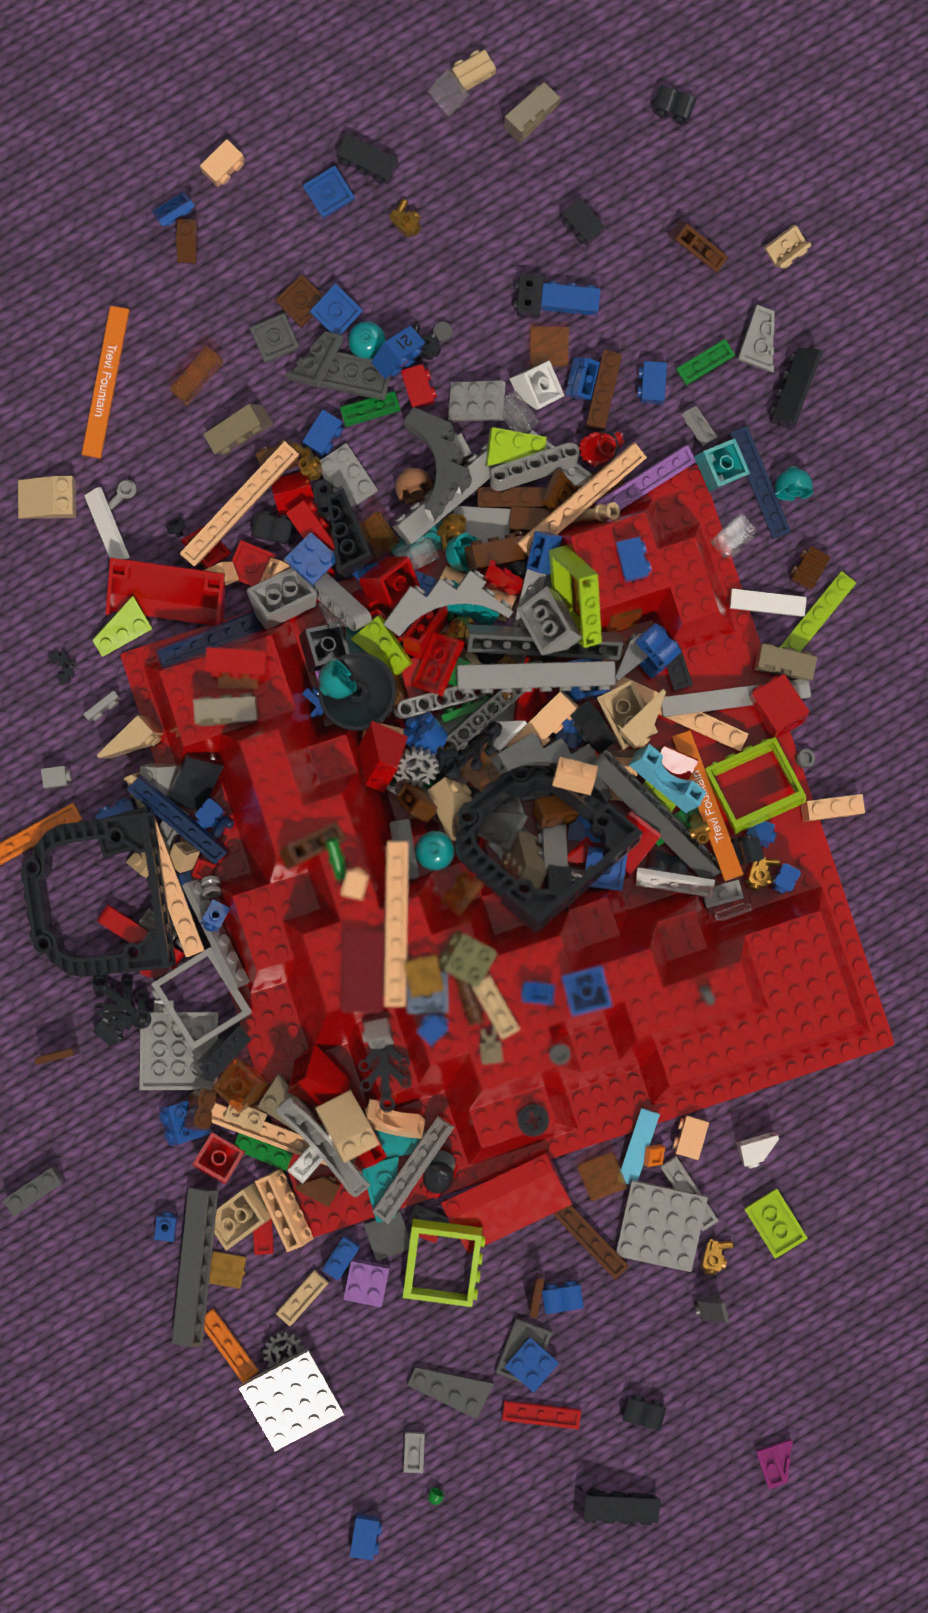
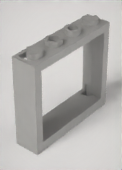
[151,947,252,1050]

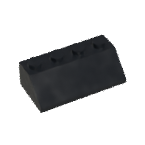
[769,347,823,430]

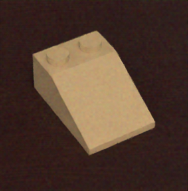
[18,476,76,519]
[597,680,658,750]
[618,689,666,749]
[97,715,164,759]
[427,778,472,841]
[315,1090,379,1163]
[214,1183,271,1251]

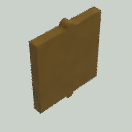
[403,955,444,998]
[209,1251,246,1289]

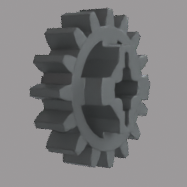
[263,1331,305,1368]

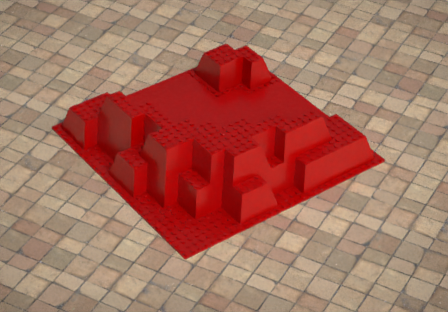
[121,465,894,1238]

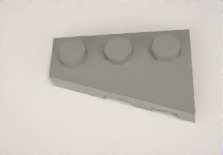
[737,305,775,373]

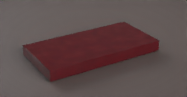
[341,930,384,1013]

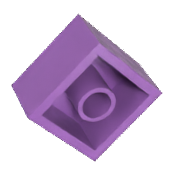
[343,1258,390,1308]

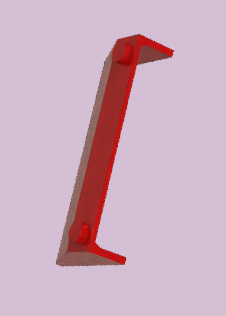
[105,557,225,626]
[441,1151,573,1253]

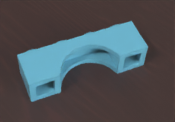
[629,744,706,813]

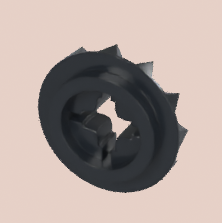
[517,1104,549,1136]

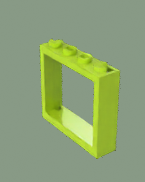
[549,545,602,648]
[705,737,806,834]
[403,1219,486,1307]

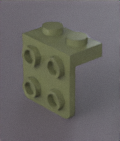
[438,930,496,987]

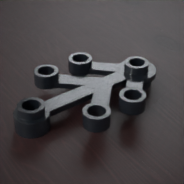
[443,721,503,781]
[92,975,151,1029]
[359,1044,412,1112]

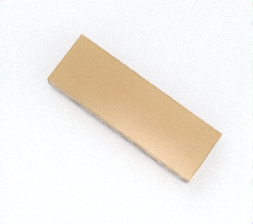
[472,976,520,1039]
[276,1269,329,1326]

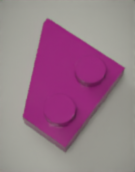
[756,1438,793,1489]

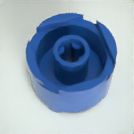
[403,712,448,755]

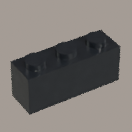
[337,134,399,185]
[570,701,616,755]
[193,1025,252,1082]

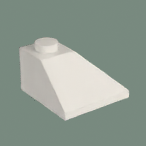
[510,360,564,410]
[483,721,527,752]
[736,1132,779,1168]

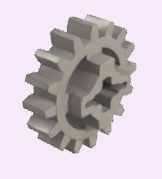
[396,746,439,787]

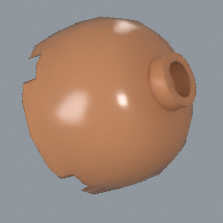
[395,467,434,504]

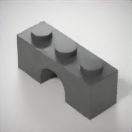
[3,1165,65,1217]

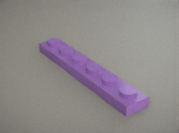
[594,445,696,510]

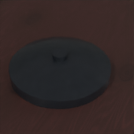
[318,652,397,731]

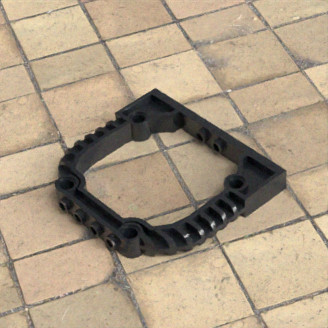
[455,766,643,933]
[21,811,176,977]

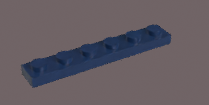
[729,426,791,540]
[156,611,265,668]
[127,774,229,864]

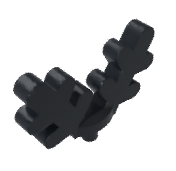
[48,650,77,686]

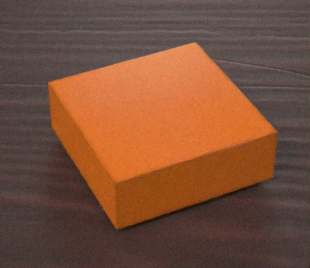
[643,1144,665,1167]

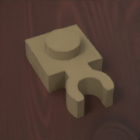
[480,1027,503,1064]

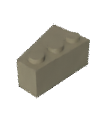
[504,82,561,144]
[754,643,817,681]
[193,694,258,727]

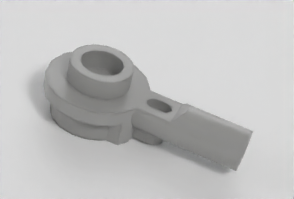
[108,480,137,511]

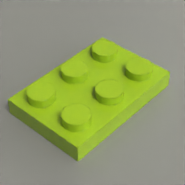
[744,1188,808,1259]

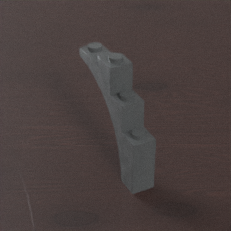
[403,407,473,522]
[491,732,612,803]

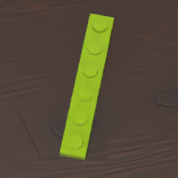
[779,571,856,653]

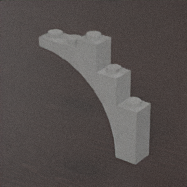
[383,570,513,636]
[275,1098,371,1197]

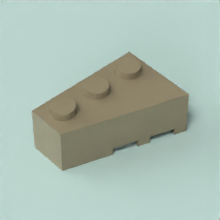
[203,404,274,456]
[501,831,547,889]
[257,1072,319,1134]

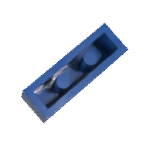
[541,281,600,316]

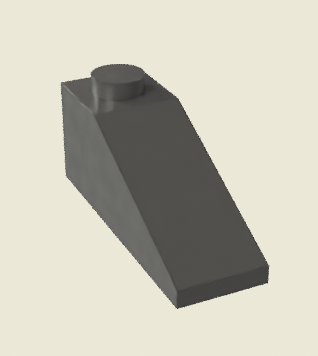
[615,631,649,683]
[390,819,420,879]
[694,1293,729,1323]

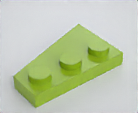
[485,427,547,466]
[92,595,152,657]
[351,616,413,675]

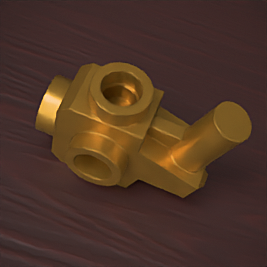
[389,199,421,238]
[291,442,323,481]
[437,514,467,551]
[439,616,475,640]
[688,813,711,844]
[745,857,780,891]
[700,1239,733,1276]

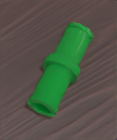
[325,838,347,880]

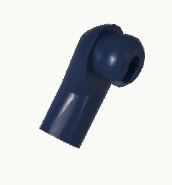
[211,816,235,840]

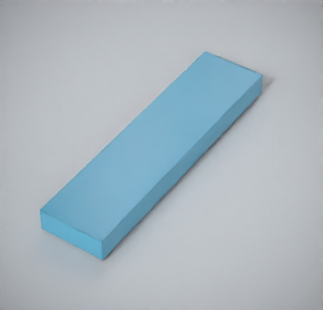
[617,1107,660,1185]

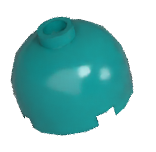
[348,321,386,359]
[775,466,813,501]
[445,533,479,572]
[319,659,357,699]
[415,831,455,870]

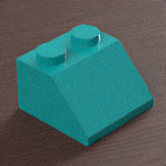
[694,438,750,492]

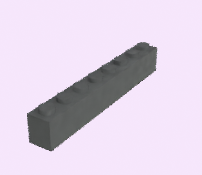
[465,624,623,660]
[172,1187,219,1348]

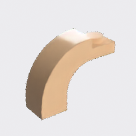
[365,1100,425,1139]

